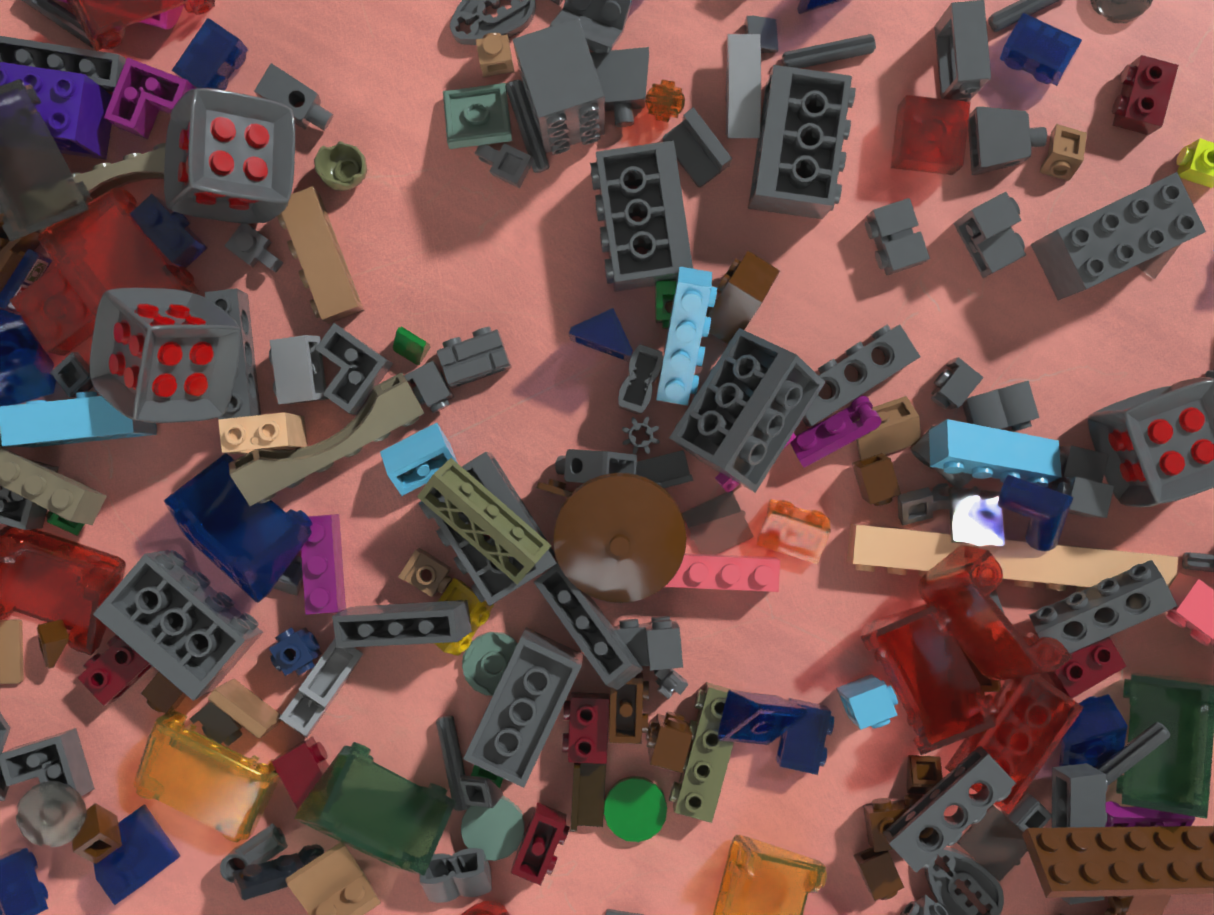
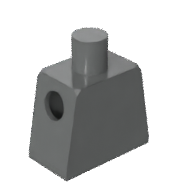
[590,47,649,127]
[254,63,333,131]
[967,107,1047,175]
[555,449,637,483]

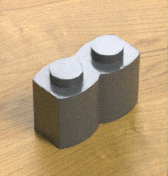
[618,344,663,415]
[962,381,1039,431]
[420,848,492,903]

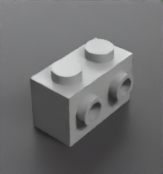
[269,335,328,404]

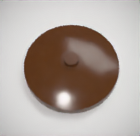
[553,473,687,603]

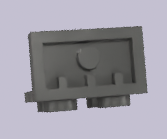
[550,0,633,53]

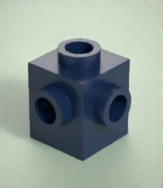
[269,627,322,676]

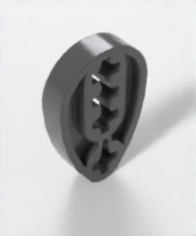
[450,0,536,45]
[924,847,1004,915]

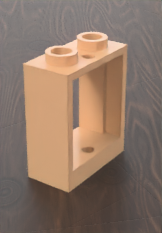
[218,412,307,454]

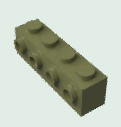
[669,682,746,823]

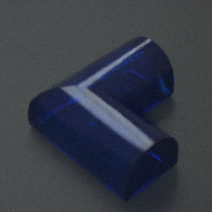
[996,475,1074,551]

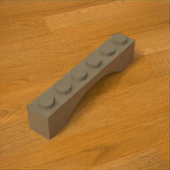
[22,143,166,236]
[229,372,424,506]
[0,446,107,525]

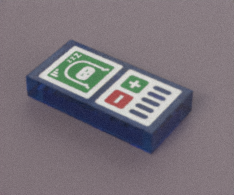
[0,249,52,313]

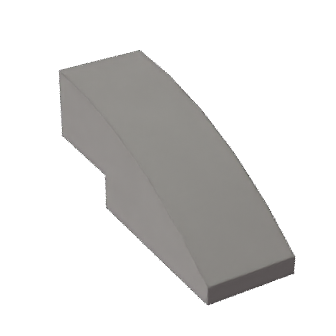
[725,34,761,138]
[279,639,363,738]

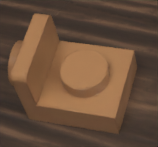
[1040,124,1087,181]

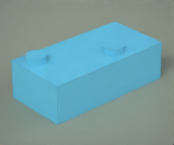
[0,391,157,448]

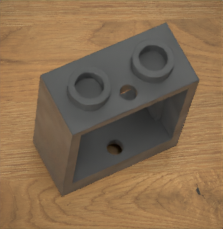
[934,0,991,104]

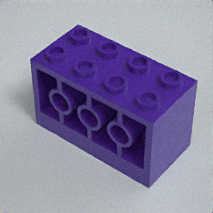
[0,62,112,160]

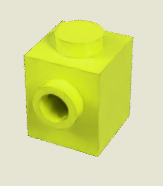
[1176,138,1214,188]

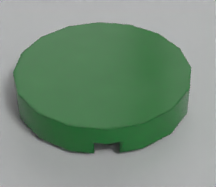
[604,776,667,842]

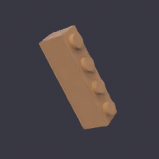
[277,186,364,324]

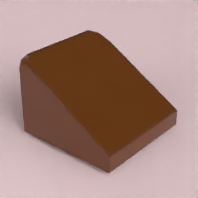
[37,620,69,669]
[906,755,943,794]

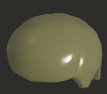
[314,141,367,191]

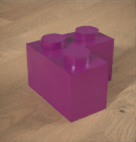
[104,57,196,139]

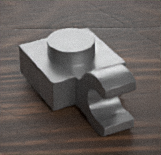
[475,143,534,188]
[225,223,283,272]
[898,483,955,525]
[654,669,688,699]

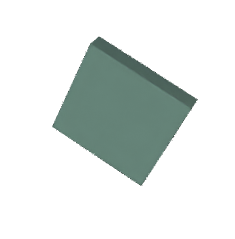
[443,83,512,149]

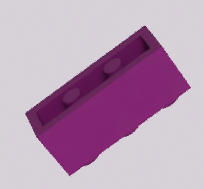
[299,514,346,615]

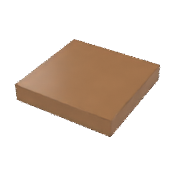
[208,679,281,738]

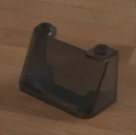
[0,79,92,241]

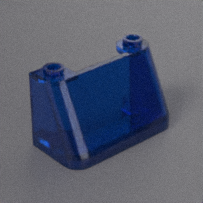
[164,453,313,603]

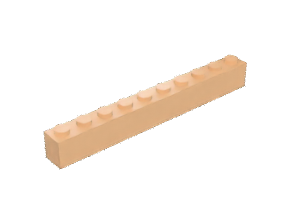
[847,524,1178,592]

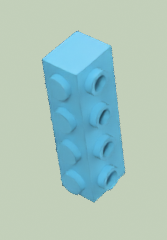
[656,267,717,406]
[929,419,1062,489]

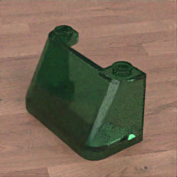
[1116,673,1214,819]
[294,742,456,876]

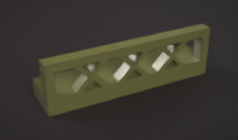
[417,458,552,585]

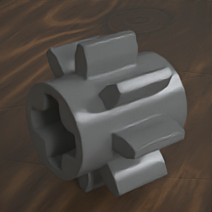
[622,417,660,454]

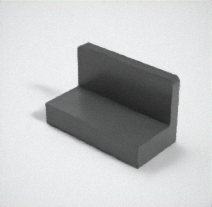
[663,107,732,187]
[636,450,693,488]

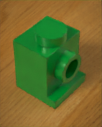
[655,281,677,329]

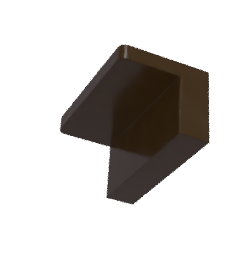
[570,763,606,832]

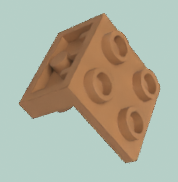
[285,842,381,915]

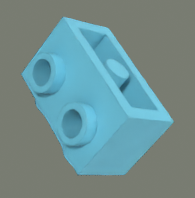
[380,423,458,496]
[837,674,898,730]

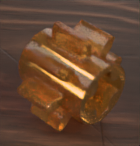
[645,80,685,122]

